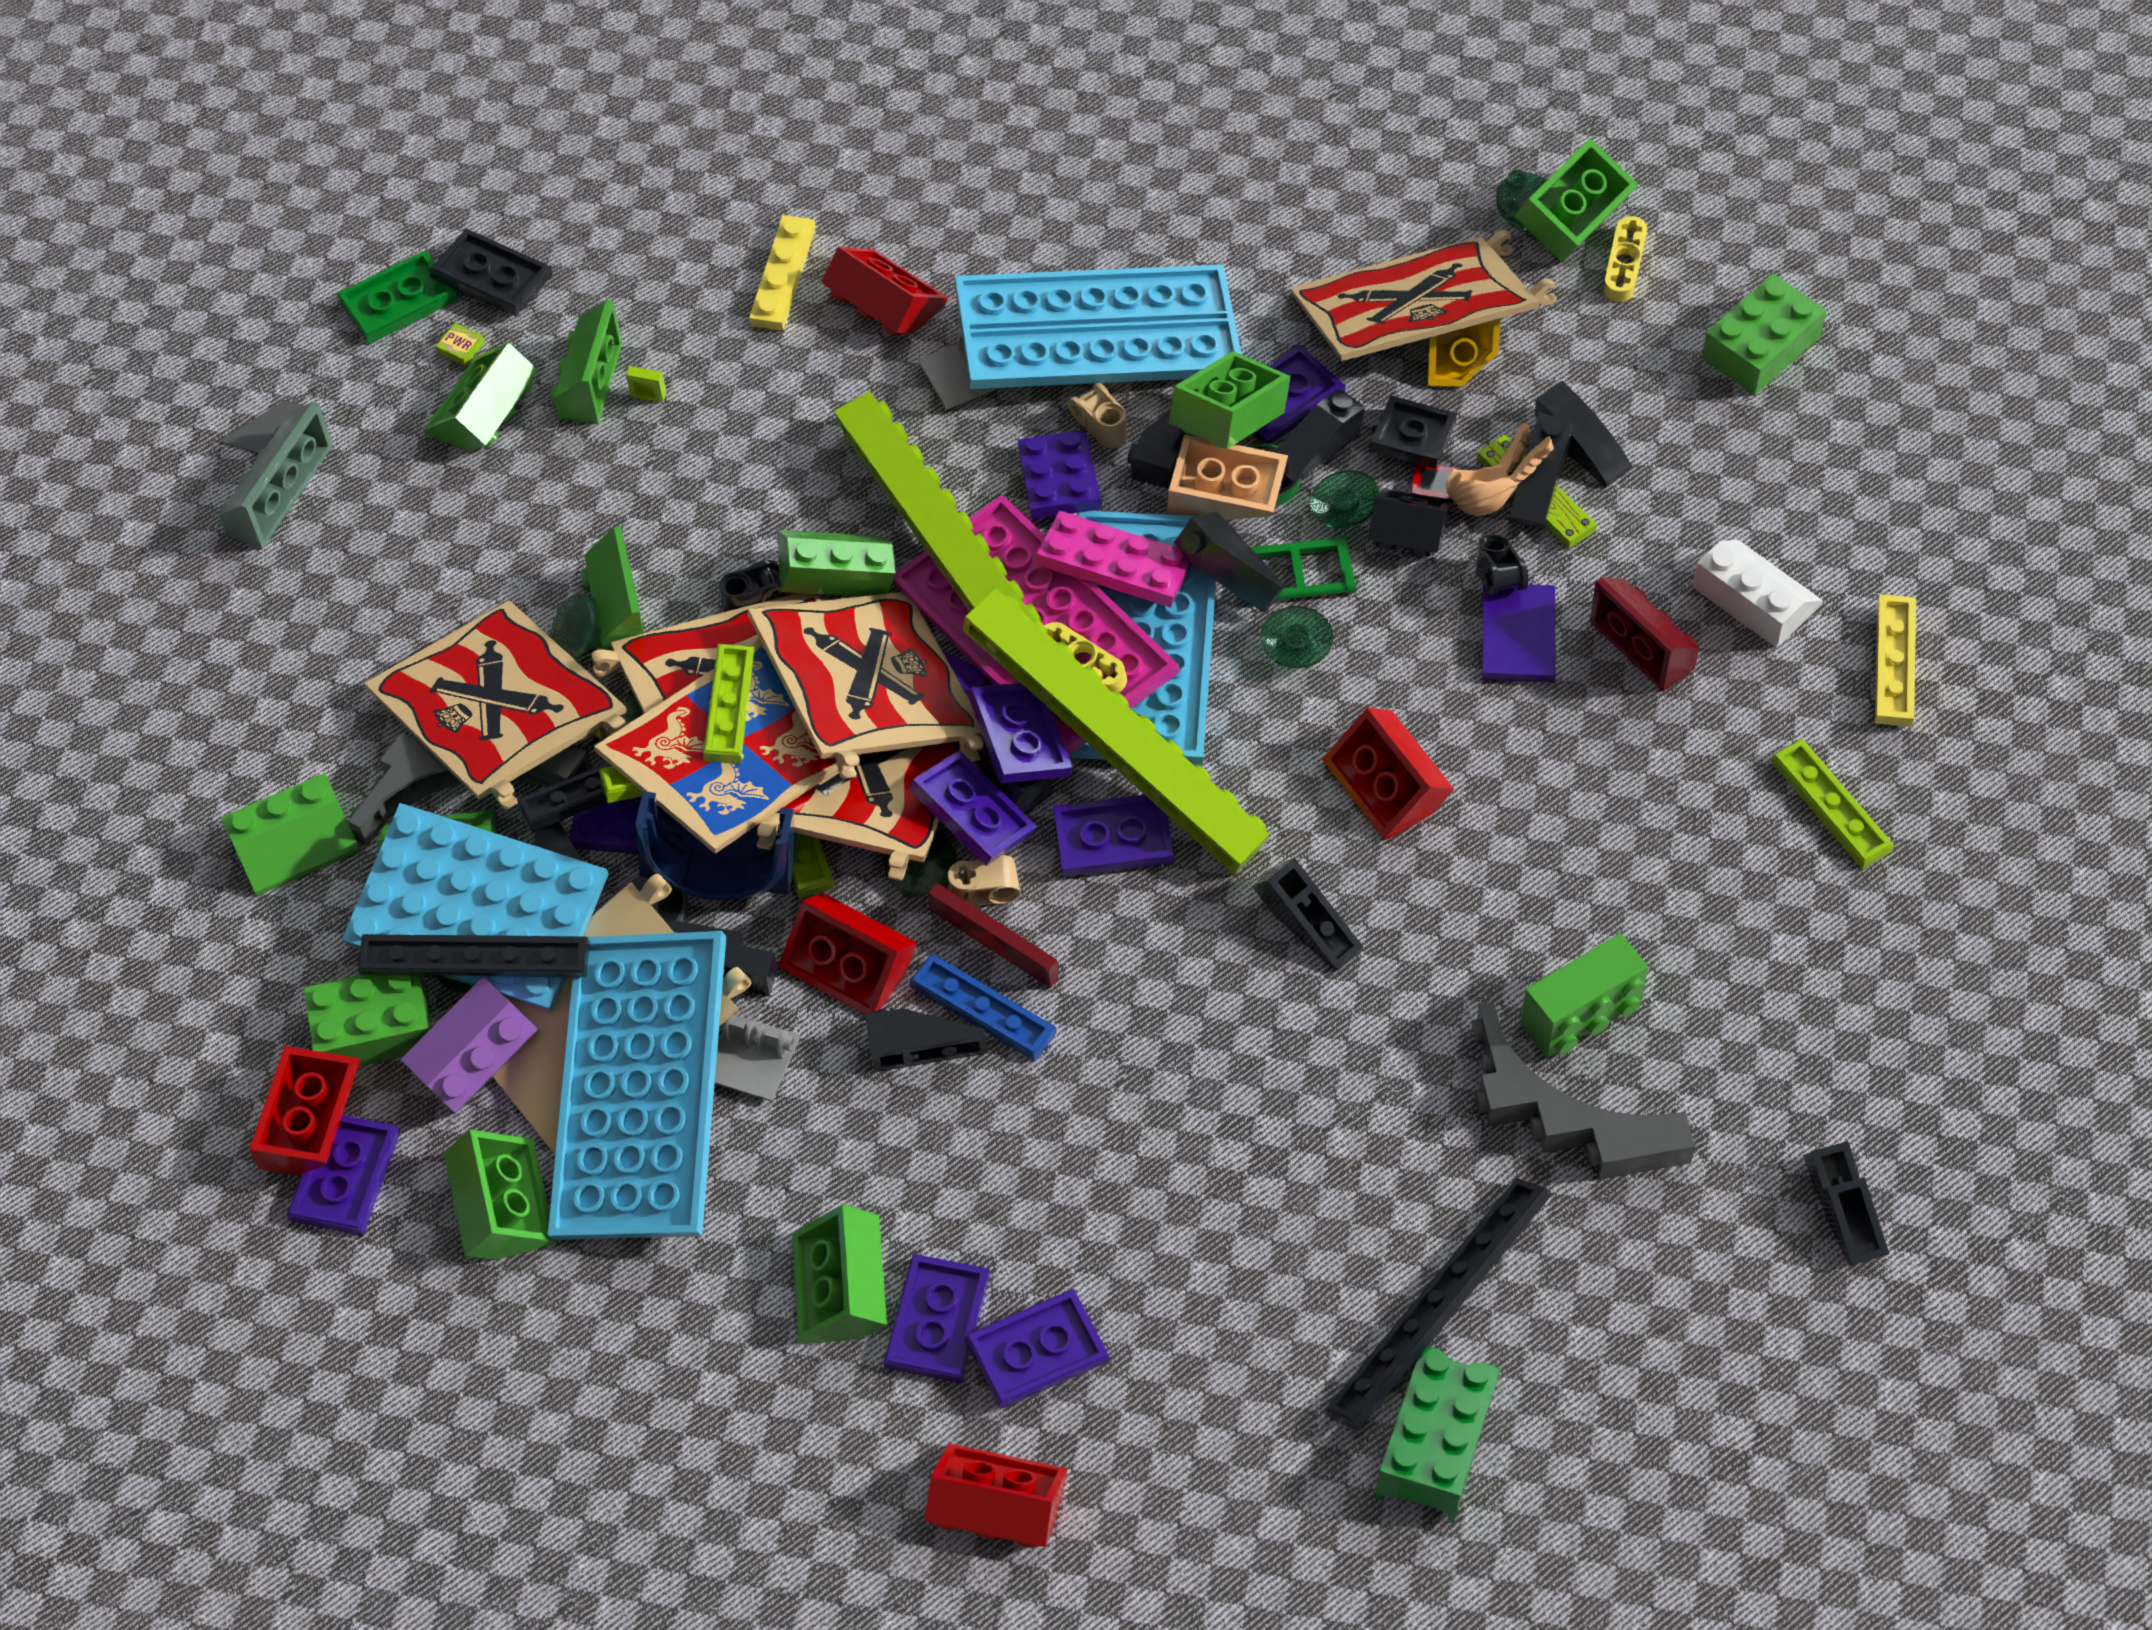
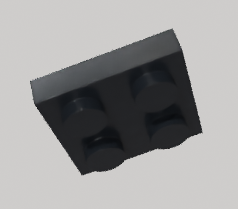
[1369,396,1457,469]

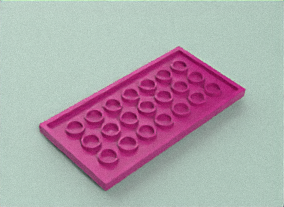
[893,495,1180,756]

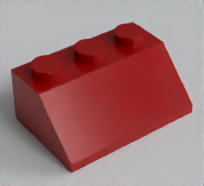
[821,247,948,336]
[1322,708,1454,839]
[778,893,917,1014]
[249,1046,360,1176]
[924,1443,1068,1548]

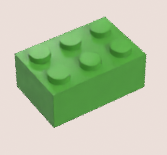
[1514,138,1639,263]
[1701,273,1827,396]
[1169,351,1291,449]
[1520,933,1649,1059]
[304,975,433,1067]

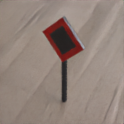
[1372,425,1459,502]

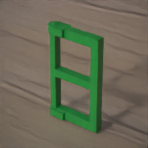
[1249,537,1356,604]

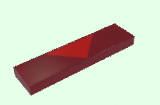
[928,884,1058,988]

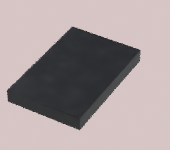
[429,228,552,317]

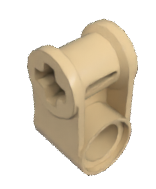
[1068,382,1127,448]
[948,855,1021,907]

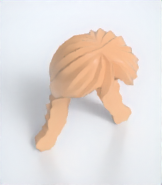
[1446,422,1554,516]

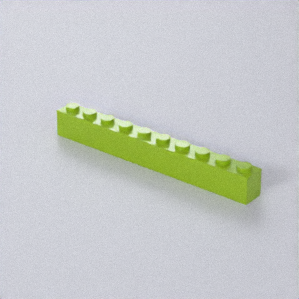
[834,391,1041,622]
[963,587,1270,876]

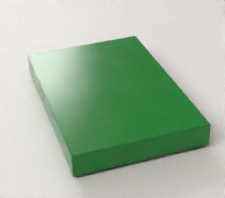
[336,250,458,345]

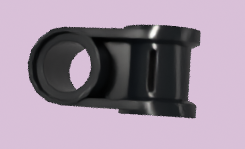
[1476,534,1529,595]
[719,560,791,612]

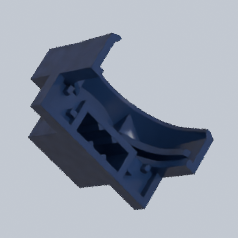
[635,791,797,901]

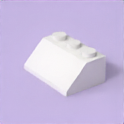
[1692,540,1823,648]

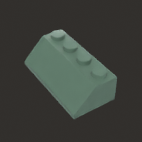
[218,401,333,549]

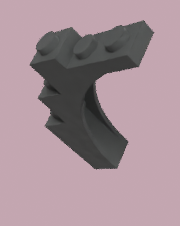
[348,733,592,846]
[1472,1002,1695,1180]

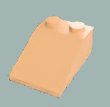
[1167,434,1288,520]

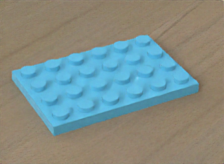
[342,803,609,1012]

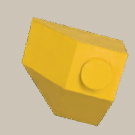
[1428,318,1501,387]

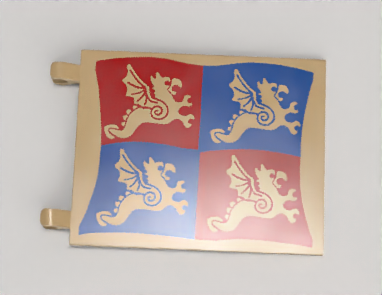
[594,639,861,854]

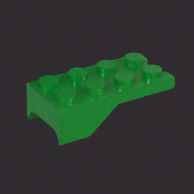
[1374,1347,1501,1524]

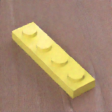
[749,215,816,331]
[1875,594,1916,727]

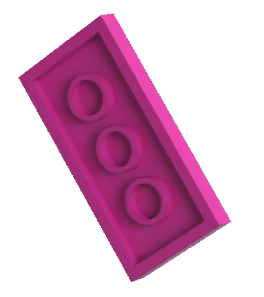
[1035,511,1192,608]

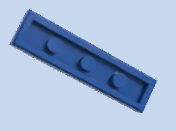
[909,953,1057,1062]

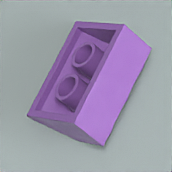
[401,977,538,1113]

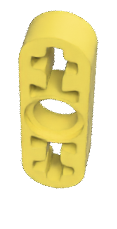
[1603,216,1647,302]
[1044,622,1127,692]

